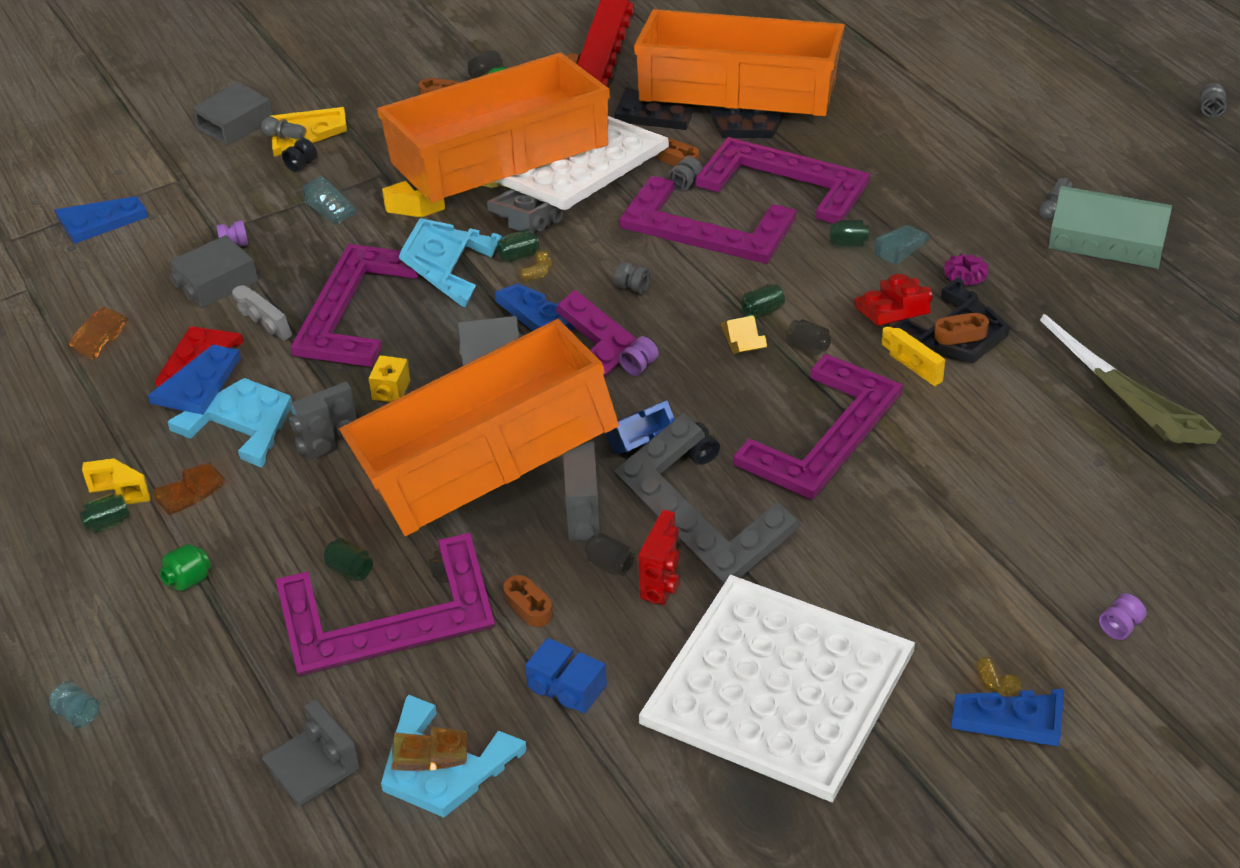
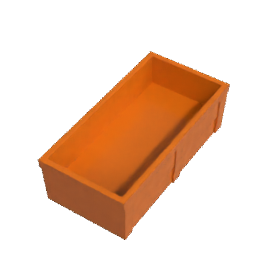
[634,9,845,116]
[377,52,610,203]
[338,319,619,537]

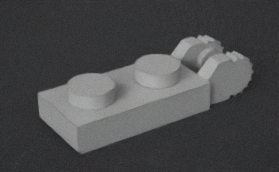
[232,285,292,341]

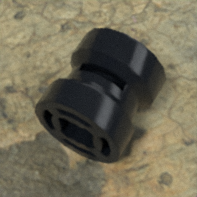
[282,138,318,172]
[688,422,720,464]

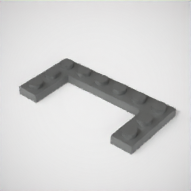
[614,413,801,585]

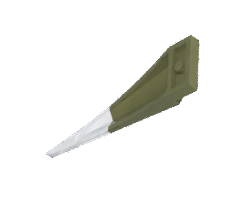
[1040,314,1222,445]

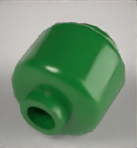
[159,544,211,592]

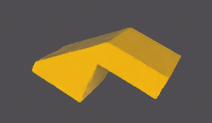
[382,181,445,217]
[721,316,767,354]
[82,458,151,505]

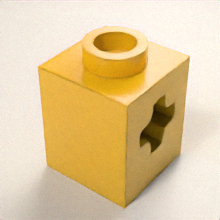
[369,355,411,402]

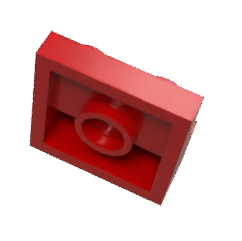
[855,274,932,326]
[638,509,680,605]

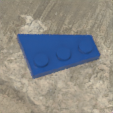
[54,196,148,244]
[495,283,576,331]
[148,345,241,415]
[951,689,1064,746]

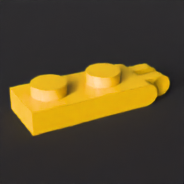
[882,327,945,387]

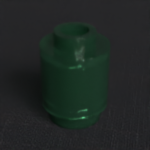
[830,220,869,247]
[497,229,539,262]
[741,283,785,319]
[79,494,130,533]
[324,538,373,581]

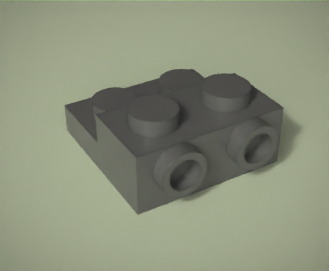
[488,189,563,235]
[289,382,357,461]

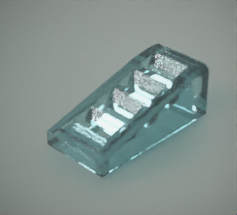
[303,176,356,224]
[875,225,929,265]

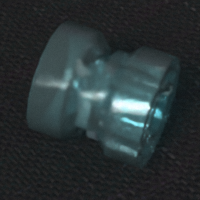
[49,681,99,728]

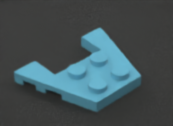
[399,218,502,307]
[168,378,292,468]
[381,695,527,817]

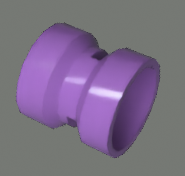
[216,220,249,247]
[619,336,659,376]
[1099,593,1147,640]

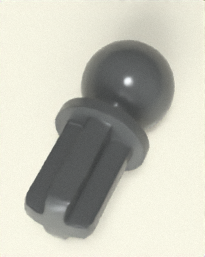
[260,117,306,139]
[1039,178,1073,220]

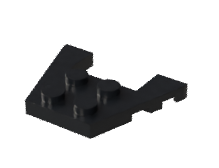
[705,105,787,138]
[892,277,1010,363]

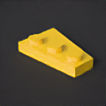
[270,107,347,157]

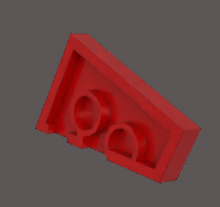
[155,326,244,388]

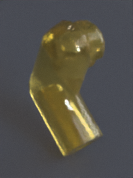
[519,250,552,282]
[976,657,1021,697]

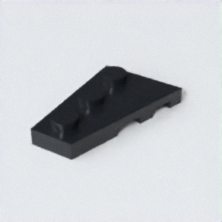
[614,87,692,130]

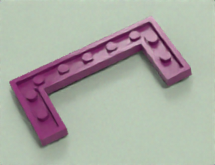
[696,137,870,225]
[619,176,796,264]
[290,244,420,367]
[556,290,636,379]
[733,353,903,500]
[276,533,495,677]

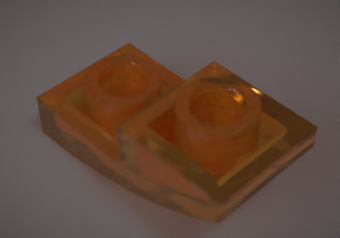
[68,307,128,360]
[154,462,225,515]
[391,727,467,771]

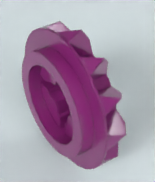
[944,253,988,285]

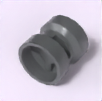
[1200,83,1227,118]
[668,156,703,191]
[614,261,651,295]

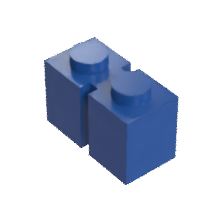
[605,400,675,454]
[525,637,607,713]

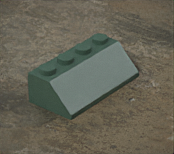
[1048,186,1172,269]

